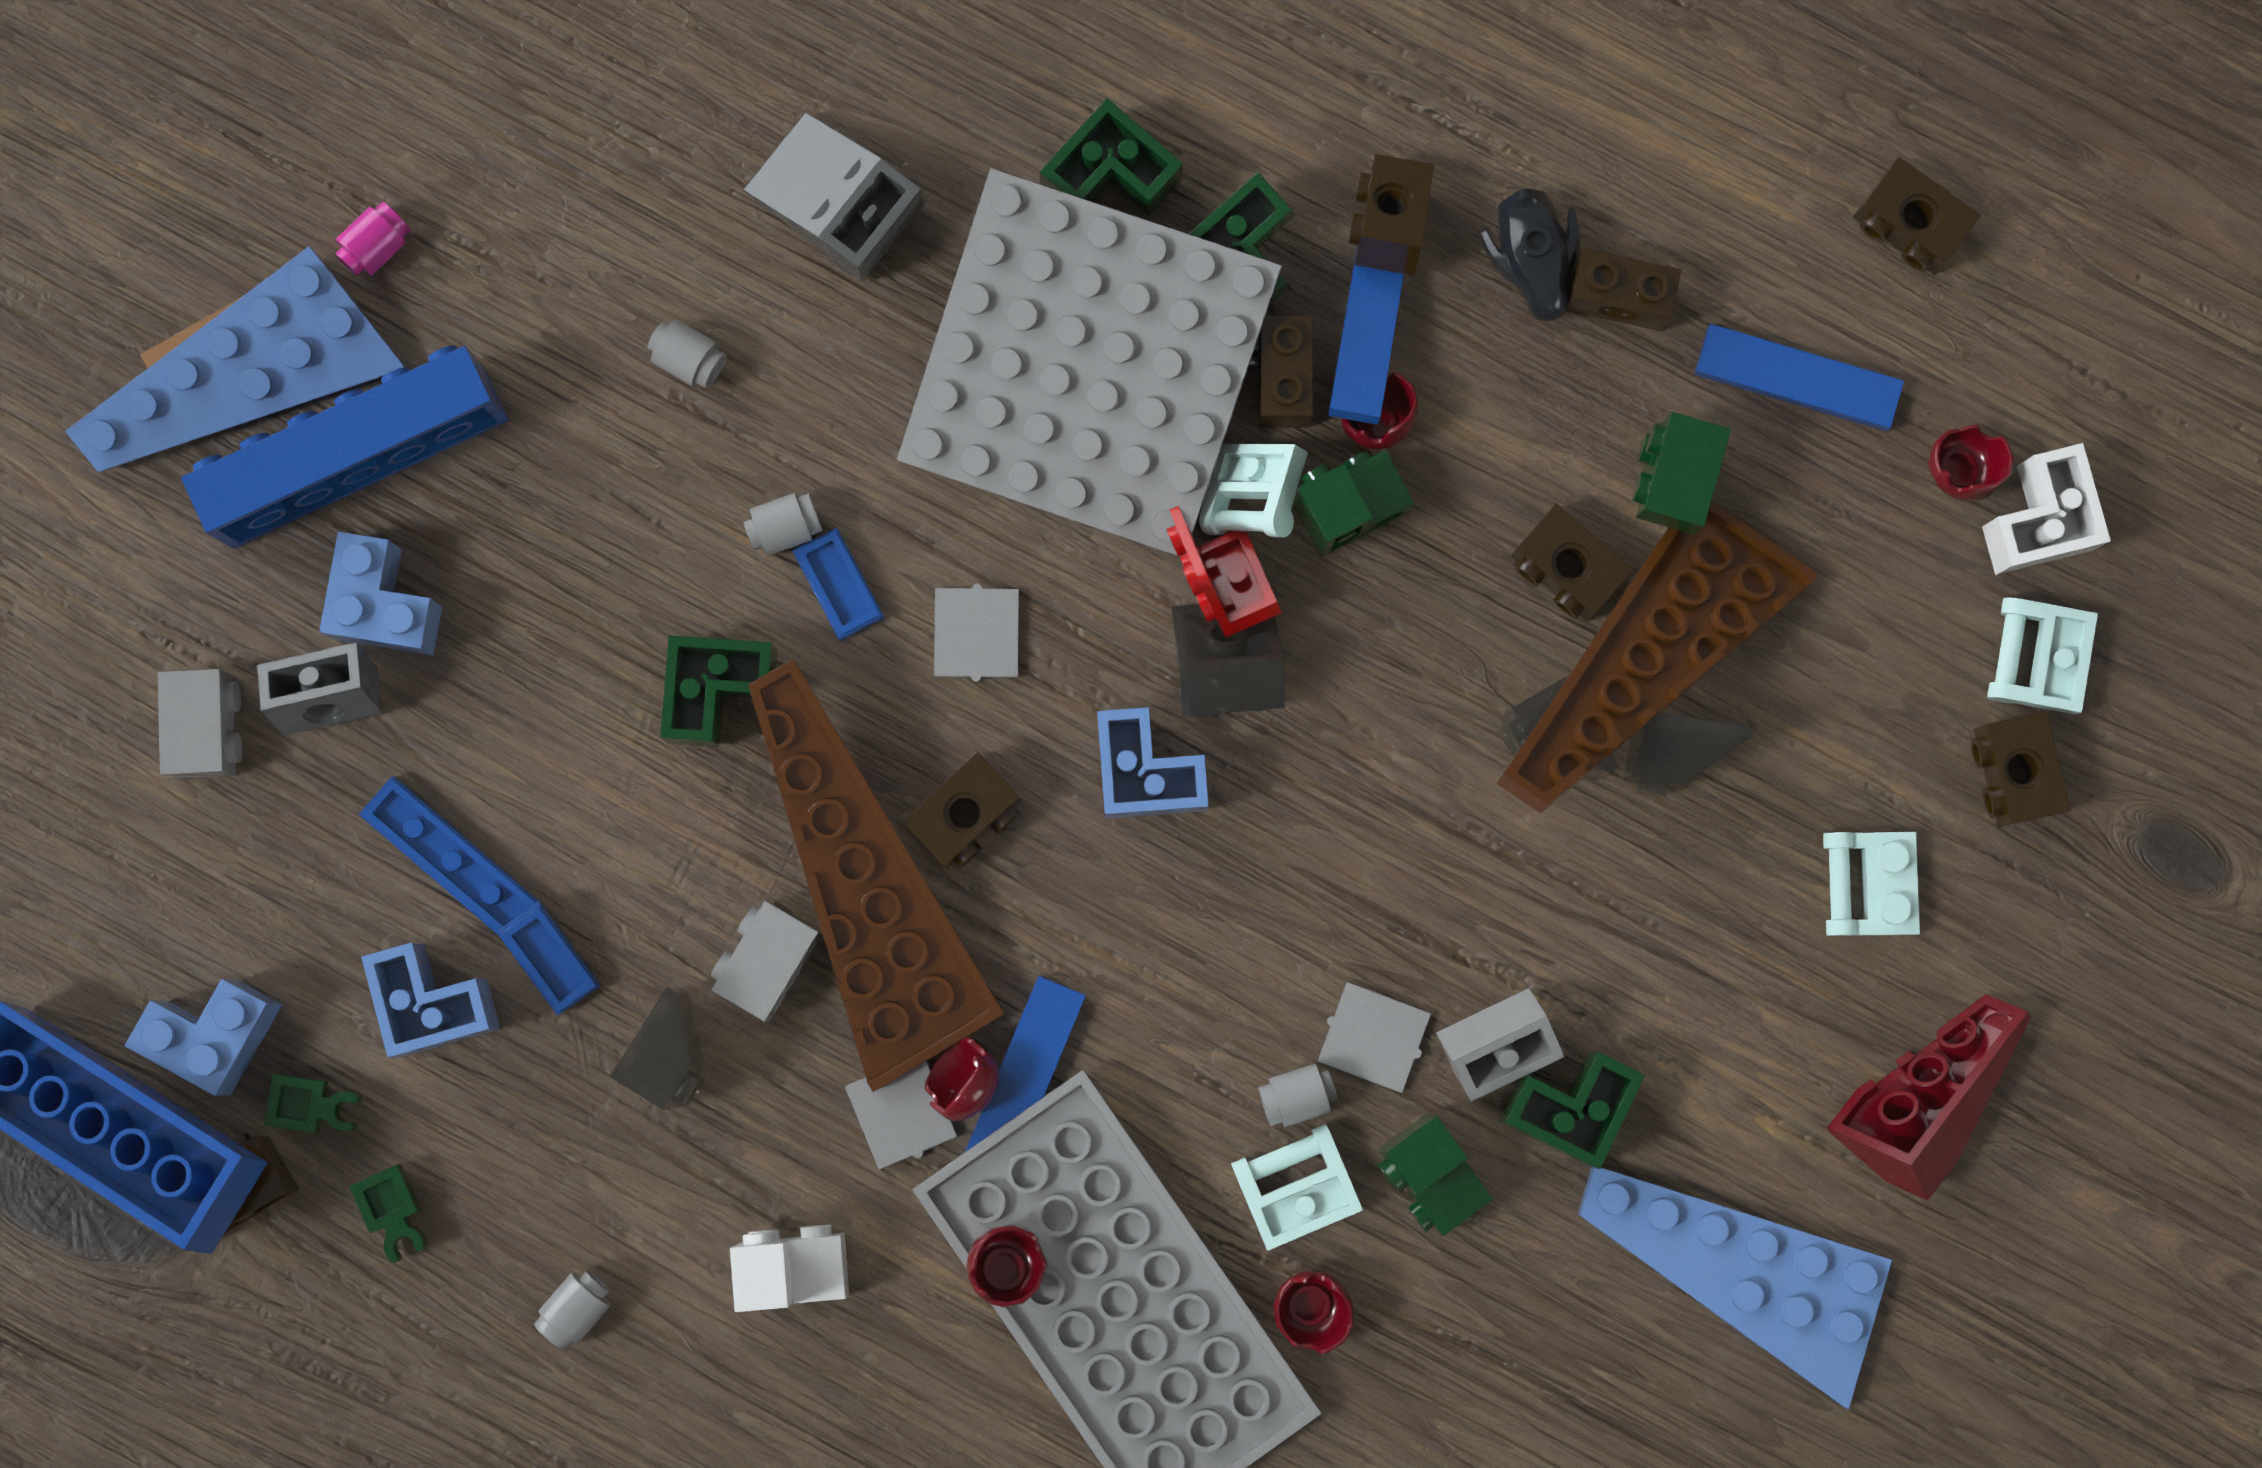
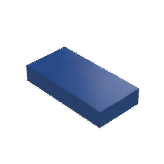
[792,527,885,642]
[497,901,600,1016]

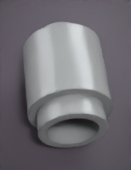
[647,319,727,389]
[743,493,823,556]
[1258,1063,1338,1128]
[534,1270,611,1351]

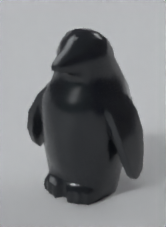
[1481,188,1580,322]

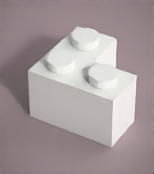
[1982,443,2111,575]
[730,1224,849,1312]

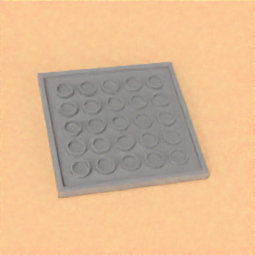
[897,168,1282,556]

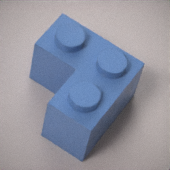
[319,532,442,656]
[1097,707,1208,819]
[361,942,500,1058]
[124,979,283,1096]

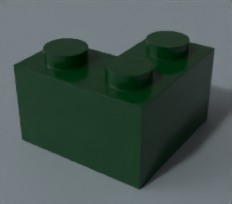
[1039,98,1183,216]
[1189,172,1296,306]
[1632,411,1731,535]
[1293,450,1414,557]
[660,635,778,747]
[1498,1052,1645,1169]
[1377,1113,1493,1236]

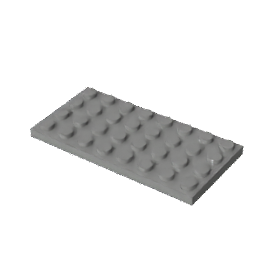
[912,1070,1322,1468]

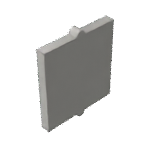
[934,584,1019,683]
[1317,982,1431,1093]
[845,1061,957,1169]

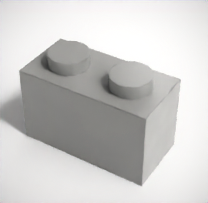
[157,669,243,779]
[711,901,822,1022]
[1436,988,1565,1102]

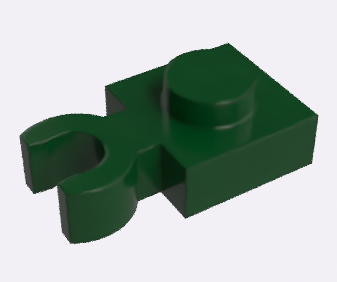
[263,1074,362,1133]
[349,1164,427,1263]

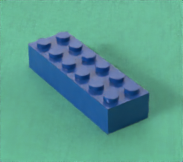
[180,345,510,549]
[0,1000,268,1254]

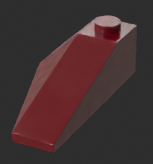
[1827,994,2031,1201]

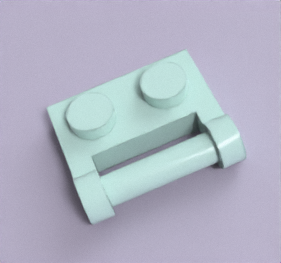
[1199,444,1308,537]
[1987,598,2098,715]
[1823,832,1920,936]
[1231,1123,1363,1251]

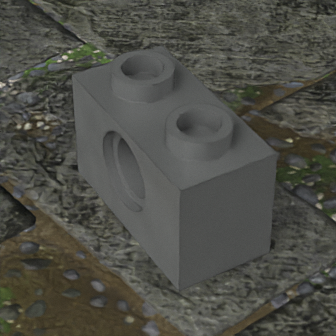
[257,642,382,736]

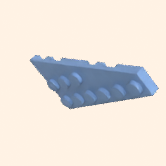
[65,246,406,472]
[1577,1168,1892,1410]

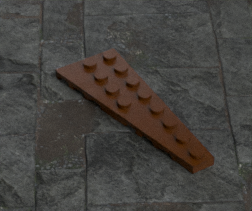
[1497,501,1818,814]
[748,659,1004,1092]

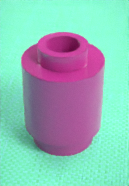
[335,201,411,277]

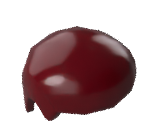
[1340,372,1418,450]
[1928,425,2014,501]
[924,1038,999,1121]
[966,1225,1047,1307]
[1274,1271,1354,1354]

